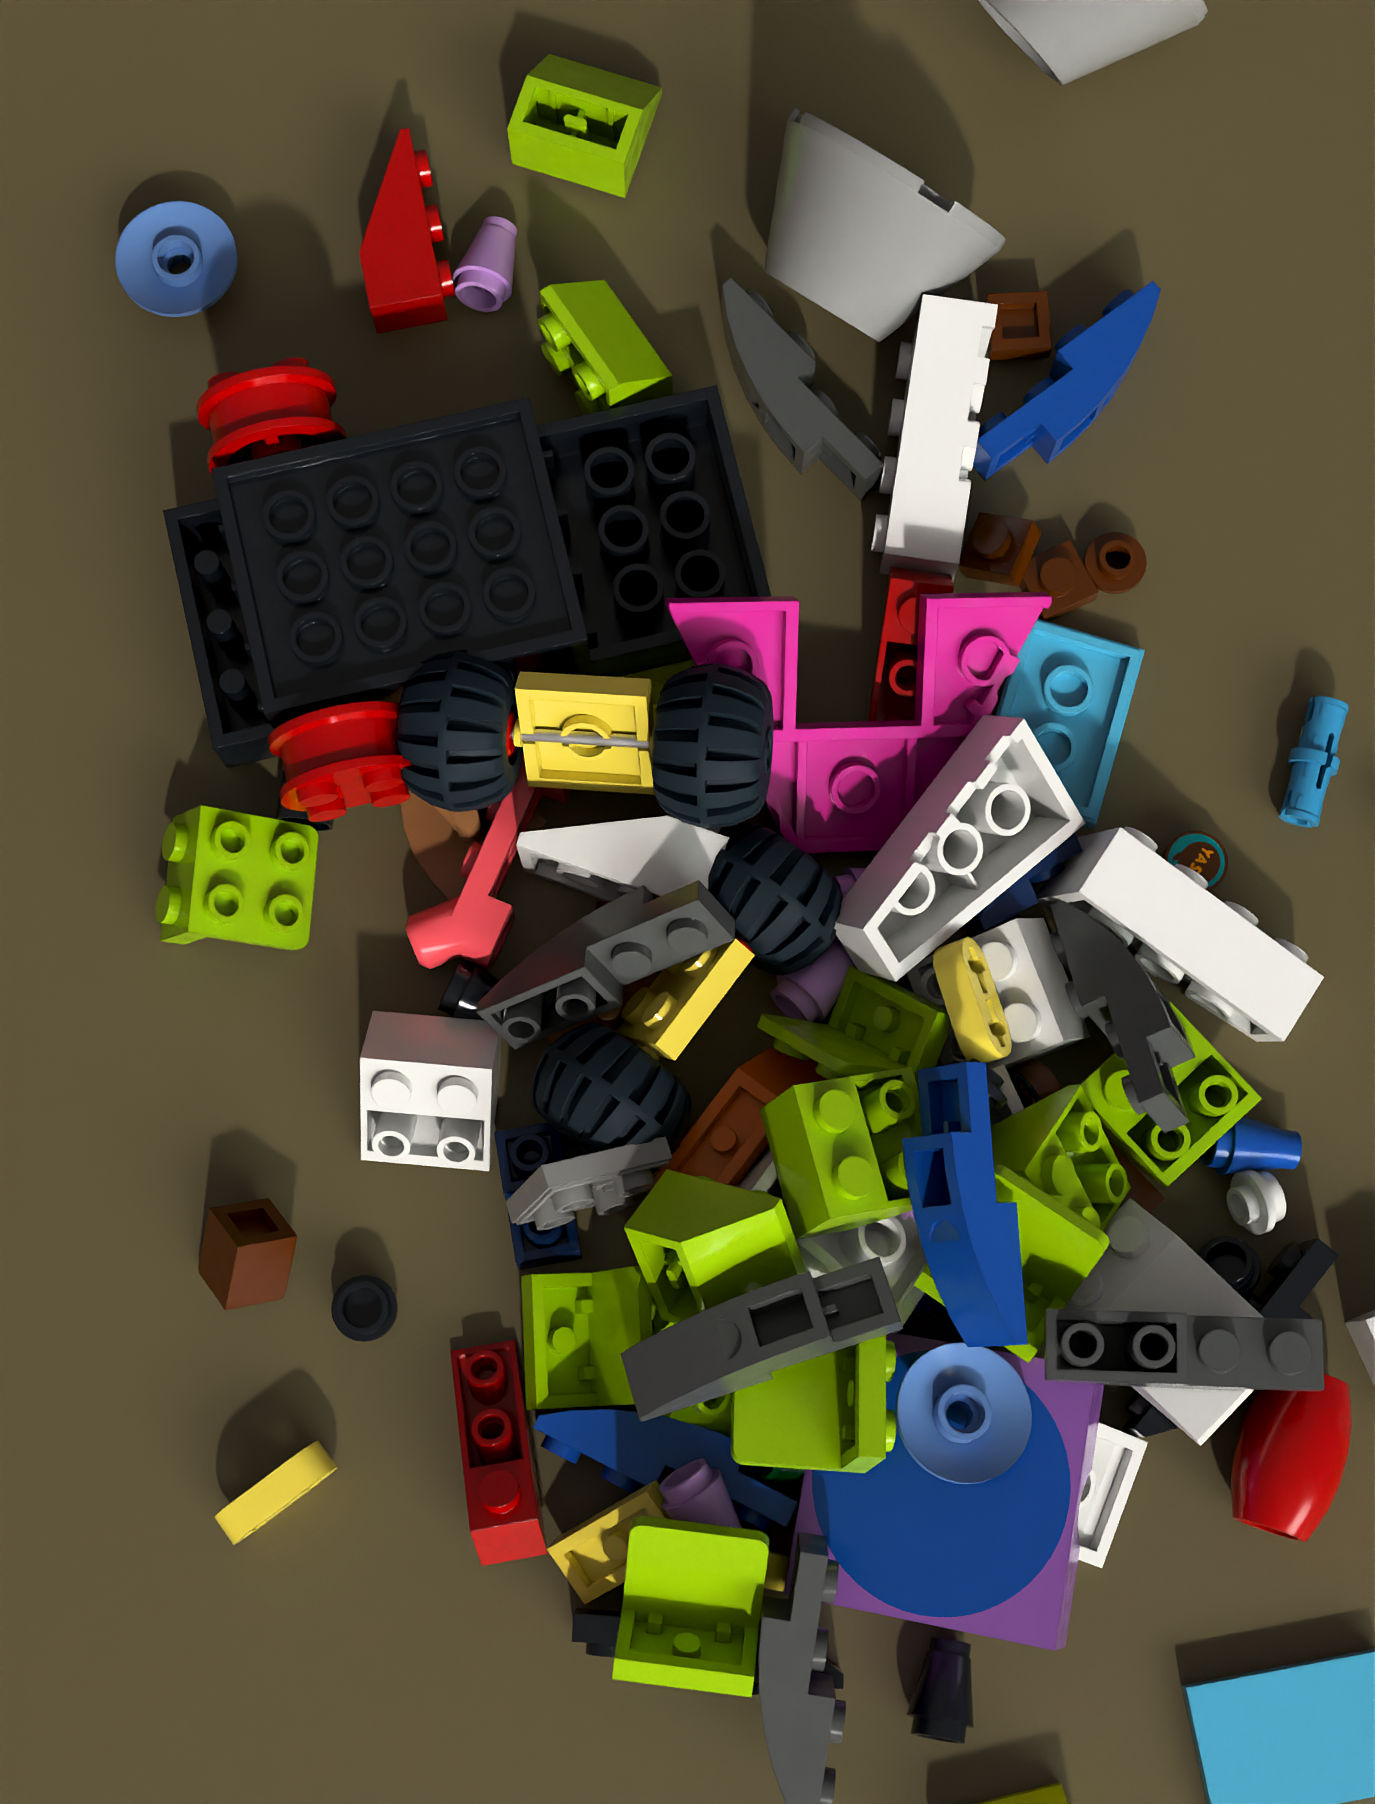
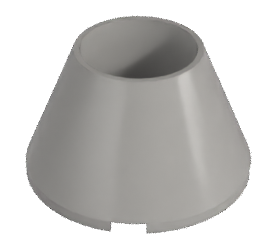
[977,0,1208,86]
[764,108,1006,342]

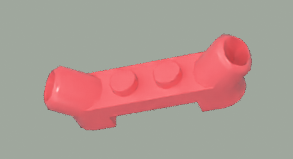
[404,754,572,970]

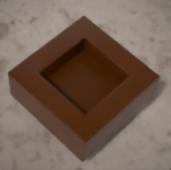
[984,291,1053,360]
[958,512,1042,587]
[1019,539,1099,622]

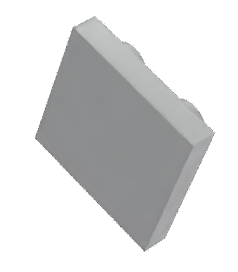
[506,1136,672,1230]

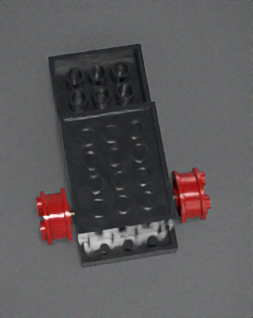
[163,357,771,822]

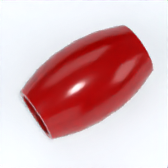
[1231,1373,1352,1542]

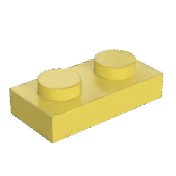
[547,1480,672,1604]

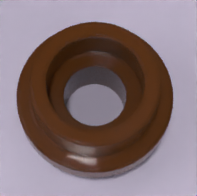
[1083,532,1147,594]

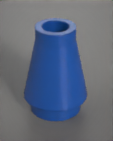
[1199,1116,1302,1175]

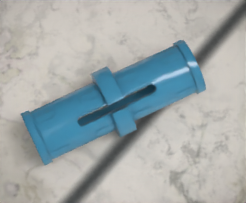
[1278,696,1349,828]

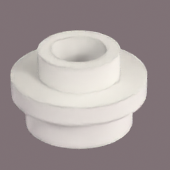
[1227,1169,1286,1235]

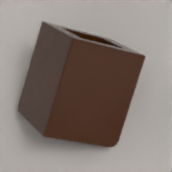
[198,1198,297,1310]

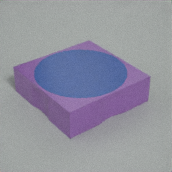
[784,1333,1104,1651]

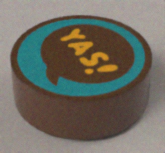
[1162,831,1228,892]
[1011,1059,1062,1108]

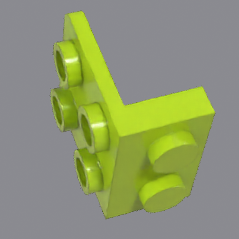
[155,805,318,951]
[757,965,951,1087]
[914,1164,1110,1363]
[521,1266,657,1410]
[730,1335,896,1473]
[612,1516,770,1698]

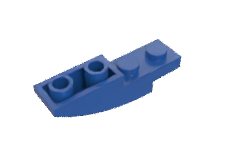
[973,281,1161,481]
[902,1062,1028,1347]
[533,1409,798,1532]

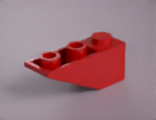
[359,128,455,334]
[868,566,954,721]
[450,1339,548,1566]

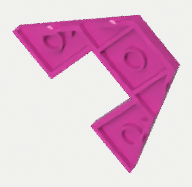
[665,592,1052,853]

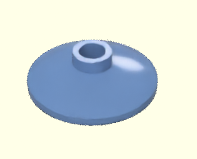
[115,201,238,317]
[895,1342,1032,1484]

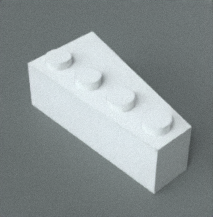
[871,294,998,581]
[834,715,1085,982]
[1036,827,1324,1042]

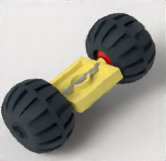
[397,650,774,828]
[530,823,843,1155]

